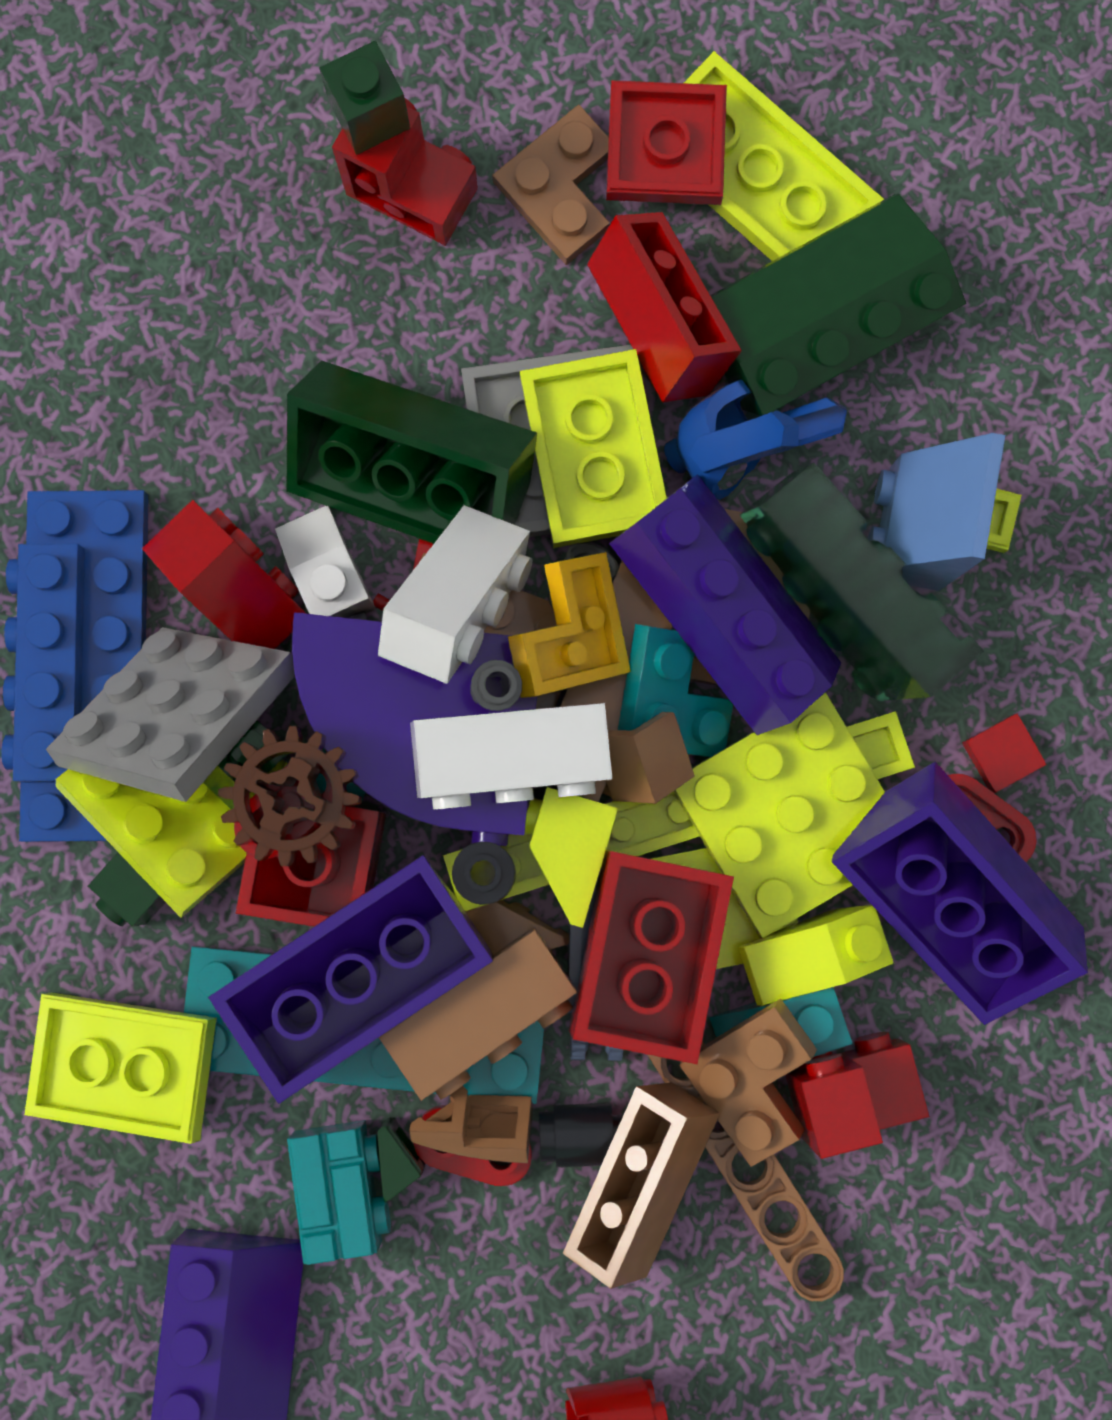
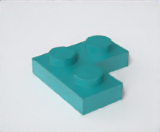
[618,624,733,757]

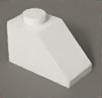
[275,506,376,618]

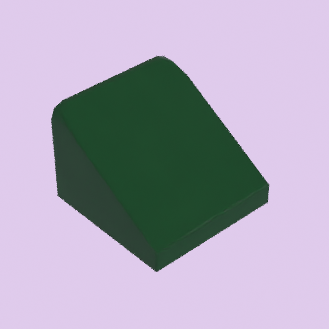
[377,1117,425,1203]

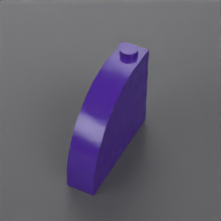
[292,612,537,846]

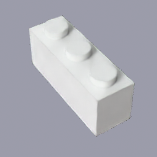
[378,505,533,684]
[410,703,612,809]

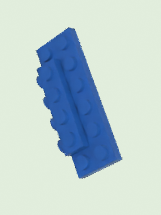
[1,490,148,842]

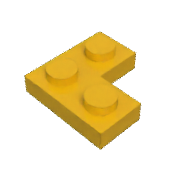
[508,552,631,698]

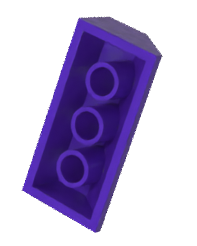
[609,474,841,735]
[832,761,1088,1025]
[208,854,493,1104]
[151,1229,304,1420]

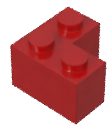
[332,98,478,246]
[142,500,306,649]
[785,1032,930,1159]

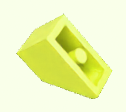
[525,787,618,928]
[738,905,894,1005]

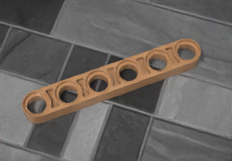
[648,1040,844,1302]

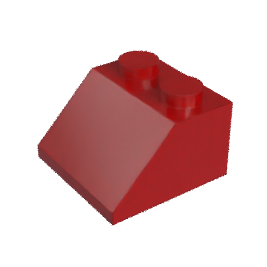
[235,806,386,927]

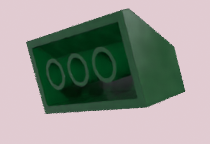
[710,194,967,416]
[286,360,537,544]

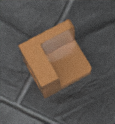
[606,712,695,804]

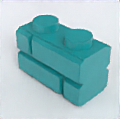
[287,1120,391,1265]

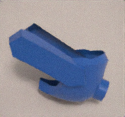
[664,380,847,500]

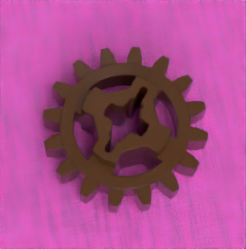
[218,726,362,866]

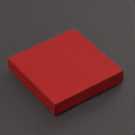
[606,80,727,205]

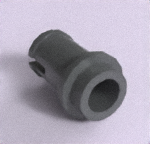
[470,660,522,711]

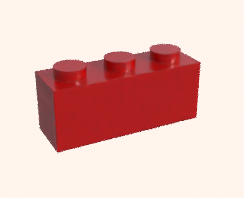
[587,212,742,402]

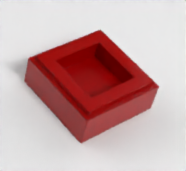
[962,713,1047,793]

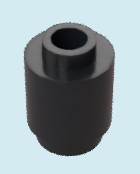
[452,842,516,905]
[539,1102,624,1168]

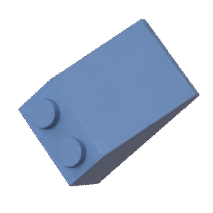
[864,433,1005,591]

